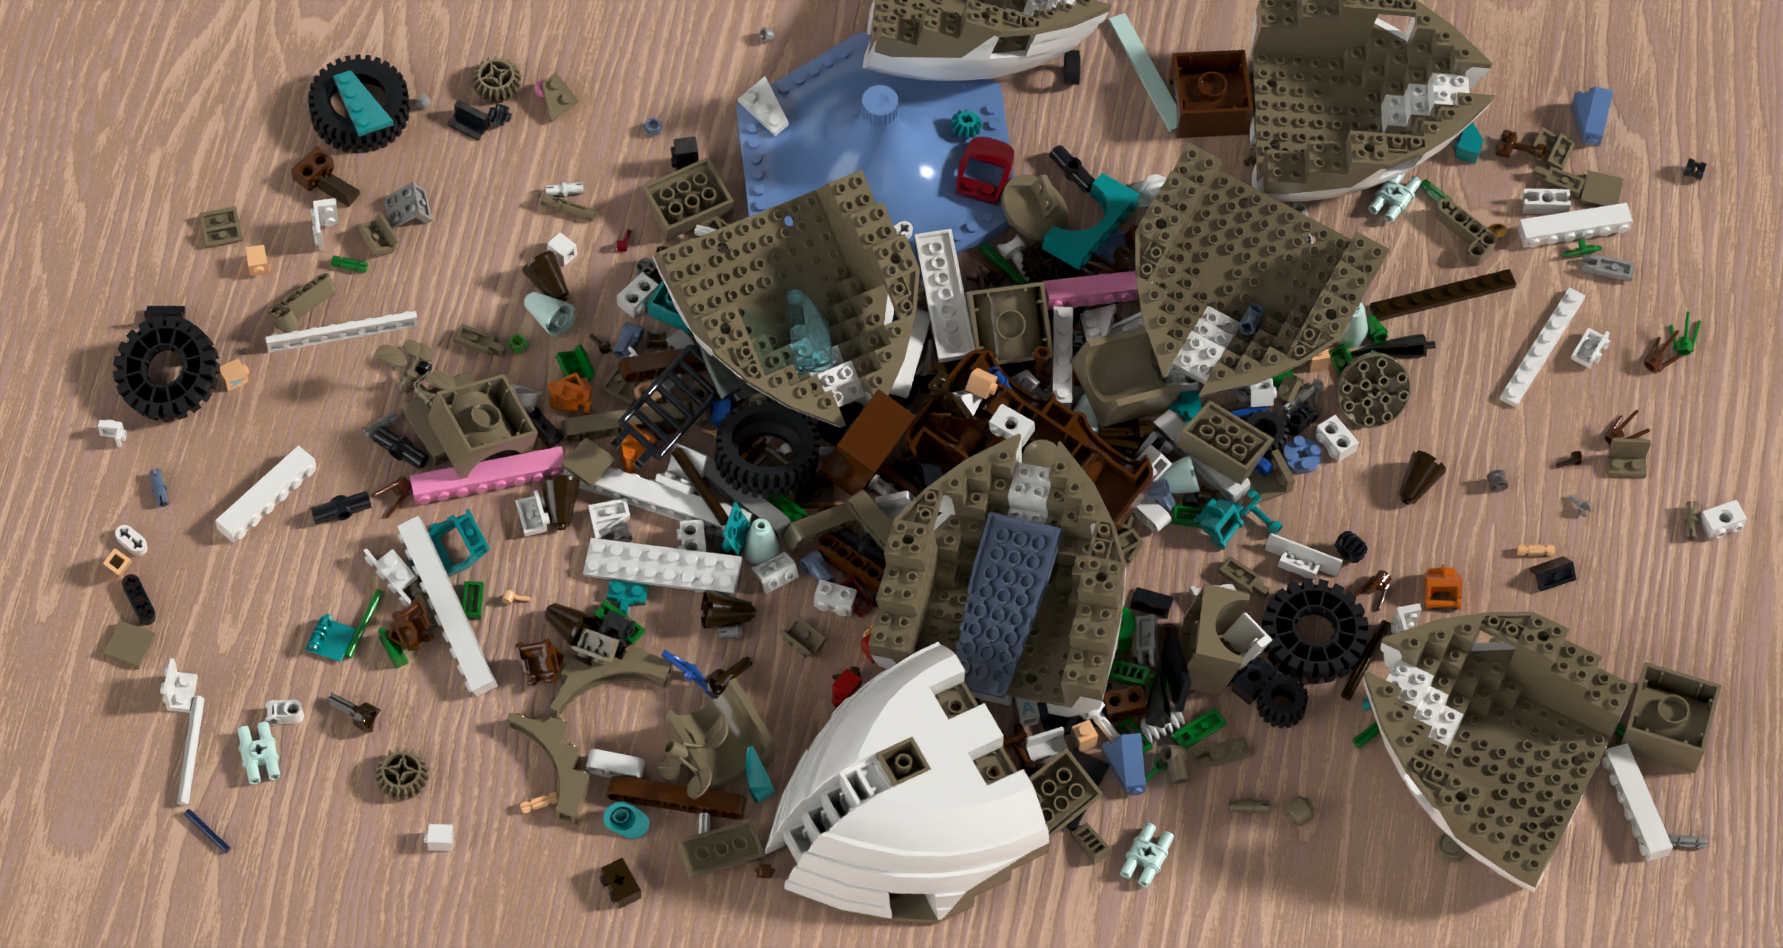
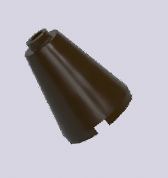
[522,251,569,301]
[912,339,949,394]
[1399,450,1446,505]
[541,475,580,530]
[701,590,756,629]
[545,603,599,647]

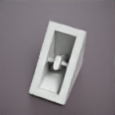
[952,390,983,416]

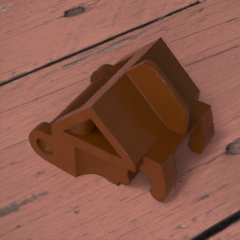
[388,599,434,651]
[516,639,564,686]

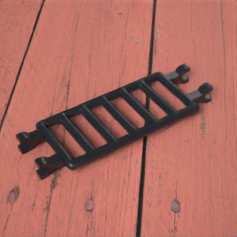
[610,344,719,469]

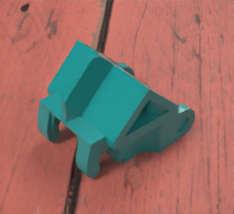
[1193,498,1244,550]

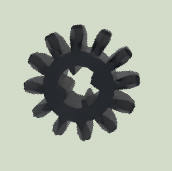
[1334,531,1368,563]

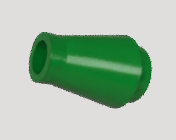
[1367,316,1388,343]

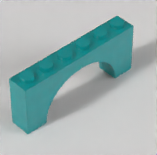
[1042,173,1139,270]

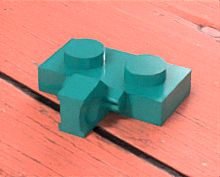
[1167,390,1202,424]
[607,580,648,616]

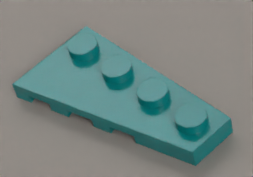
[333,70,394,136]

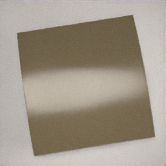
[1526,127,1576,170]
[199,207,243,247]

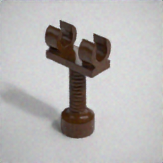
[1495,130,1547,159]
[1024,346,1052,390]
[1001,724,1038,776]

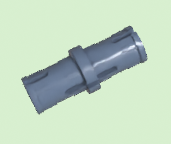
[149,468,169,508]

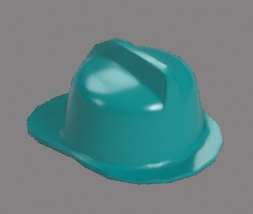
[603,801,649,839]

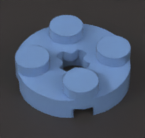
[1283,436,1321,474]

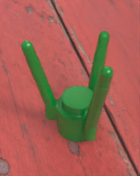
[1669,311,1701,356]

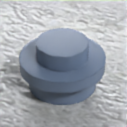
[644,118,663,136]

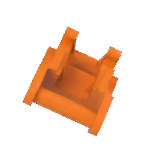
[548,372,593,415]
[621,423,656,474]
[1424,564,1462,610]

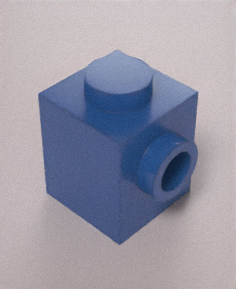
[711,398,738,428]

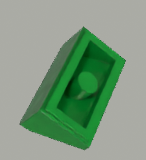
[1329,343,1354,378]
[378,628,409,669]

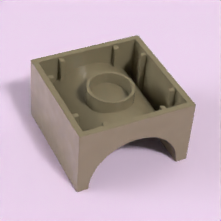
[965,282,1054,365]
[1071,326,1182,428]
[427,374,538,479]
[1180,583,1250,696]
[1620,662,1722,773]
[666,678,775,791]

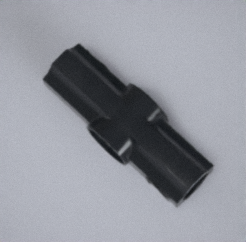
[1049,145,1095,193]
[373,426,429,470]
[311,491,372,525]
[837,527,886,570]

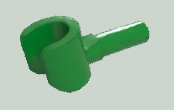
[1145,759,1168,782]

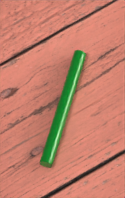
[345,589,383,658]

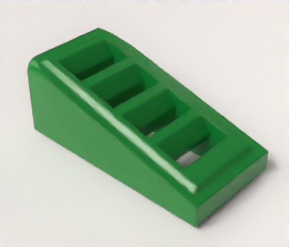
[1108,659,1150,689]

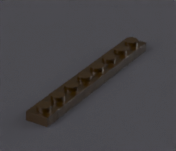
[1370,269,1516,321]

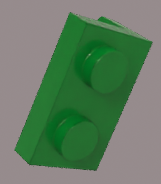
[555,345,595,383]

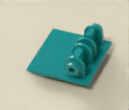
[722,502,750,556]
[305,614,357,662]

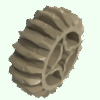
[472,56,521,103]
[375,747,429,801]

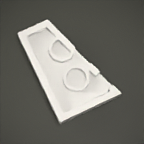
[738,76,789,136]
[1079,304,1117,340]

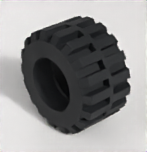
[1244,409,1288,460]
[1257,674,1308,729]

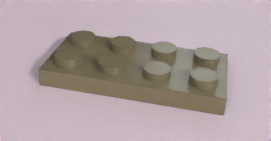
[676,820,765,879]

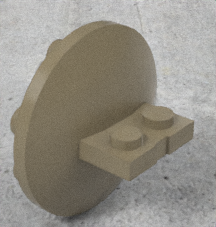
[1001,174,1069,241]
[1336,353,1411,427]

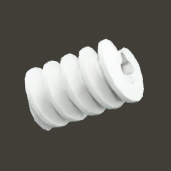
[1141,705,1185,743]

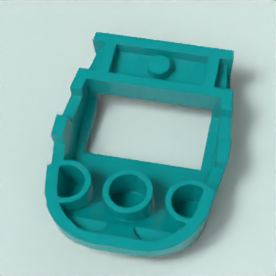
[406,509,491,578]

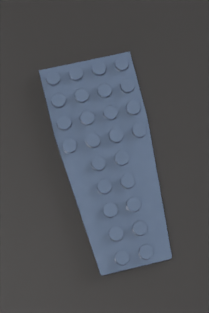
[956,512,1063,699]

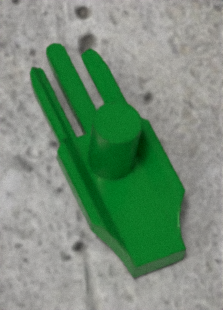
[1561,238,1602,257]

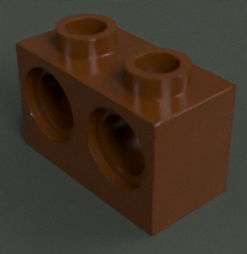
[291,146,335,192]
[1103,685,1147,722]

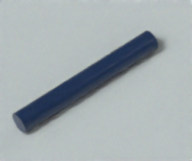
[184,809,231,853]

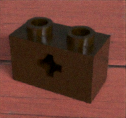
[599,858,641,909]

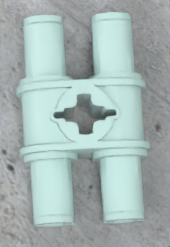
[1368,173,1421,223]
[238,722,281,785]
[1120,822,1174,888]

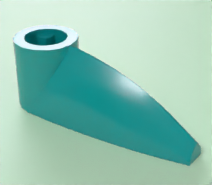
[746,745,775,803]

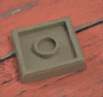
[1580,170,1624,207]
[561,438,616,488]
[103,620,156,669]

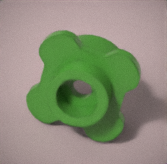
[507,334,529,354]

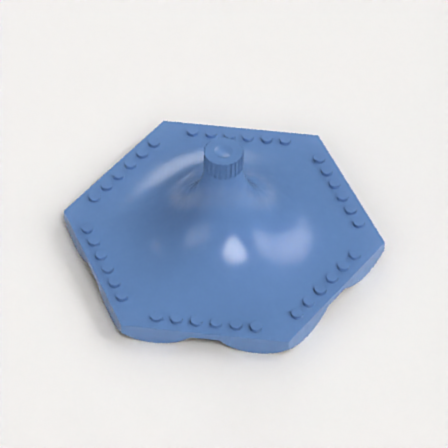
[736,32,1015,285]

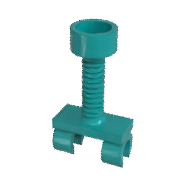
[1235,488,1283,535]

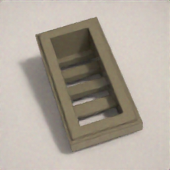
[1071,823,1111,865]

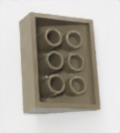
[642,157,734,240]
[1176,400,1274,485]
[1028,748,1104,839]

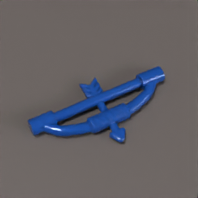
[661,649,715,699]

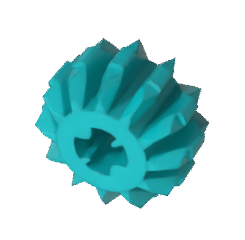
[951,108,982,140]

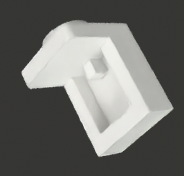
[98,419,127,447]

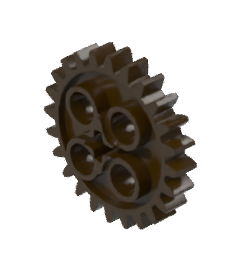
[1021,241,1081,283]

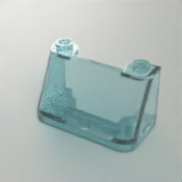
[786,289,833,374]

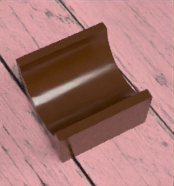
[1169,50,1253,138]
[818,389,916,496]

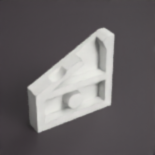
[588,498,630,539]

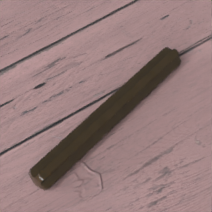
[672,447,729,526]
[1341,620,1391,701]

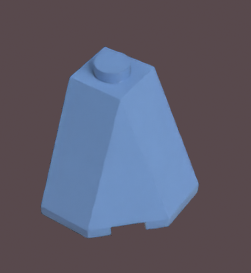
[1571,87,1614,146]
[1102,733,1146,795]

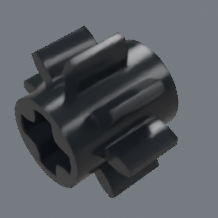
[488,104,512,126]

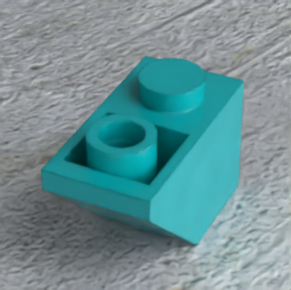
[1453,122,1484,164]

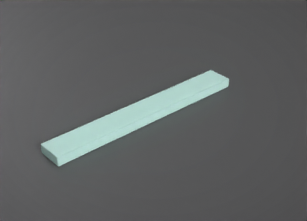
[1108,13,1177,133]

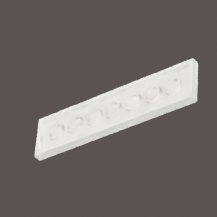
[915,229,975,363]
[583,538,742,596]

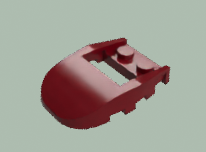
[954,137,1014,206]

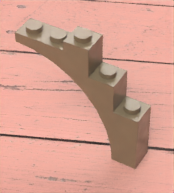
[548,644,673,718]
[507,712,591,824]

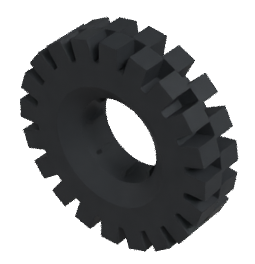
[113,316,220,422]
[1261,579,1369,684]

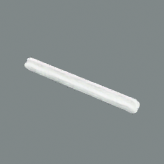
[177,695,205,806]

